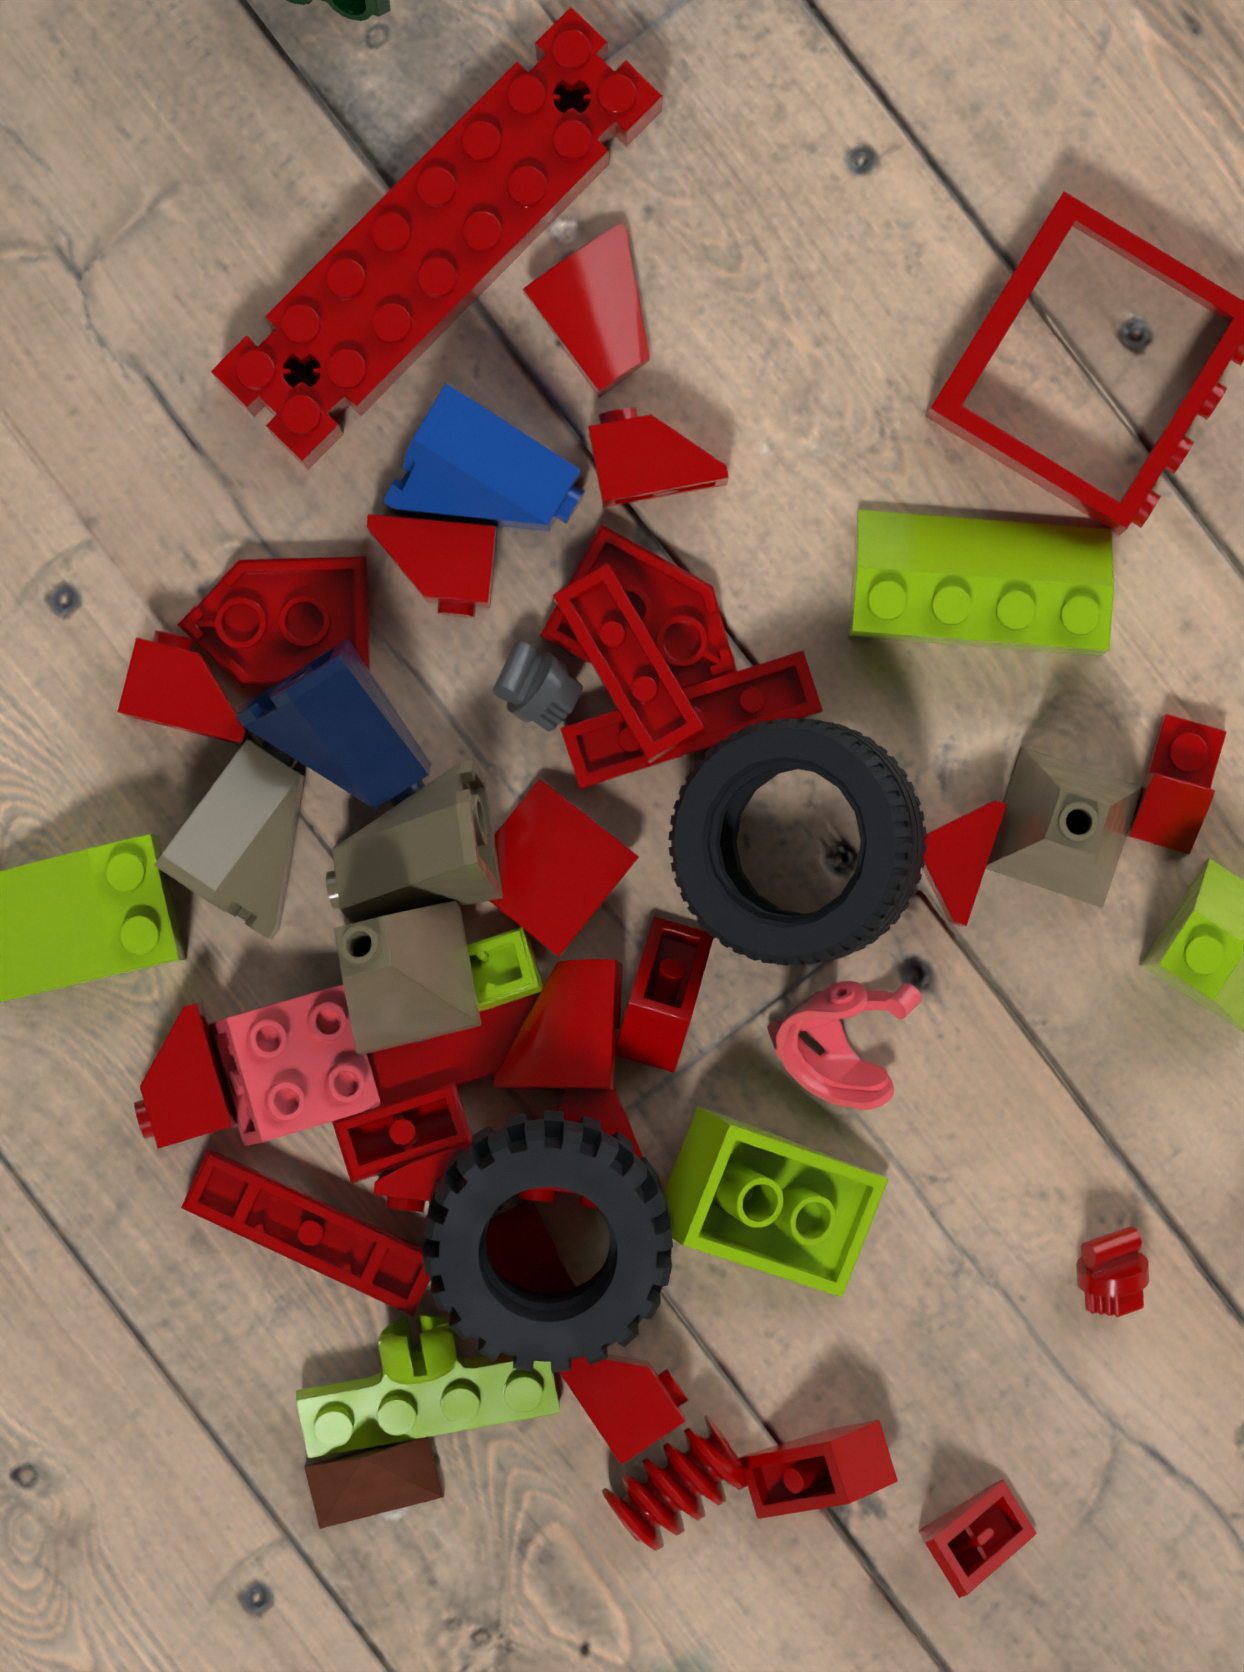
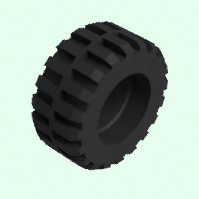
[423,1110,673,1373]

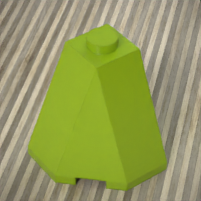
[1139,858,1244,1033]

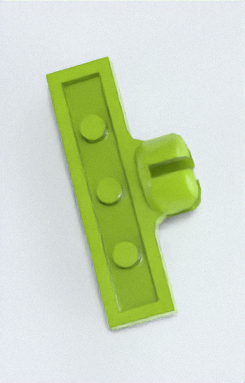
[296,1314,560,1458]

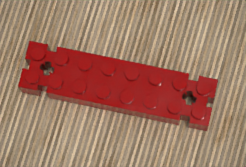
[211,7,663,470]

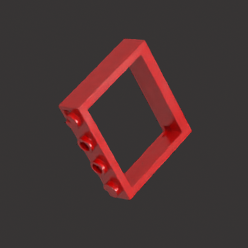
[926,191,1244,535]

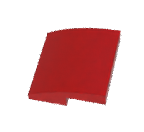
[490,779,639,957]

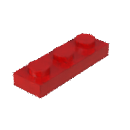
[552,563,705,763]

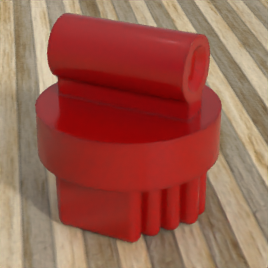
[1076,1226,1149,1317]

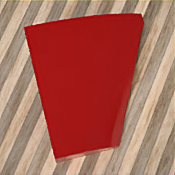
[523,223,650,398]
[494,959,623,1091]

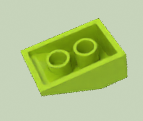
[0,834,187,1003]
[664,1106,889,1297]

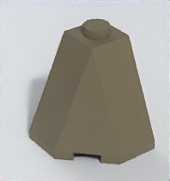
[154,739,305,939]
[326,759,503,923]

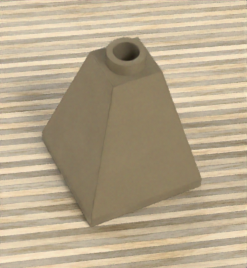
[986,747,1143,908]
[334,901,482,1055]

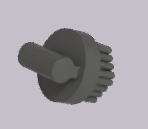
[493,642,583,732]

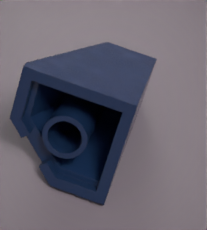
[236,637,432,809]

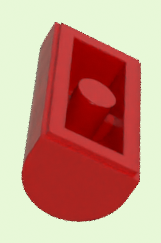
[332,1082,473,1184]

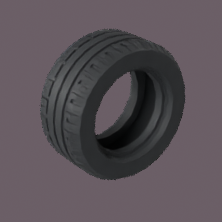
[668,718,927,966]

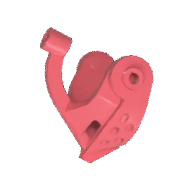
[767,981,922,1110]

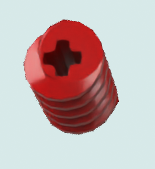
[602,1415,747,1551]

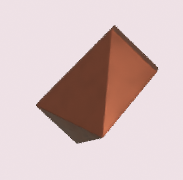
[304,1437,444,1529]

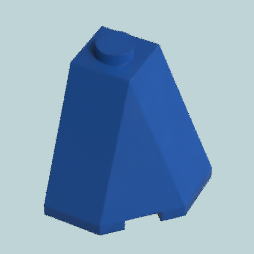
[383,383,585,531]

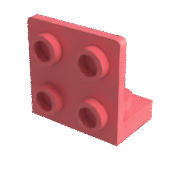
[208,985,380,1147]

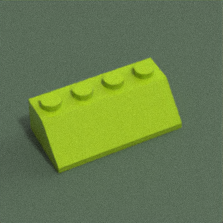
[848,510,1114,656]

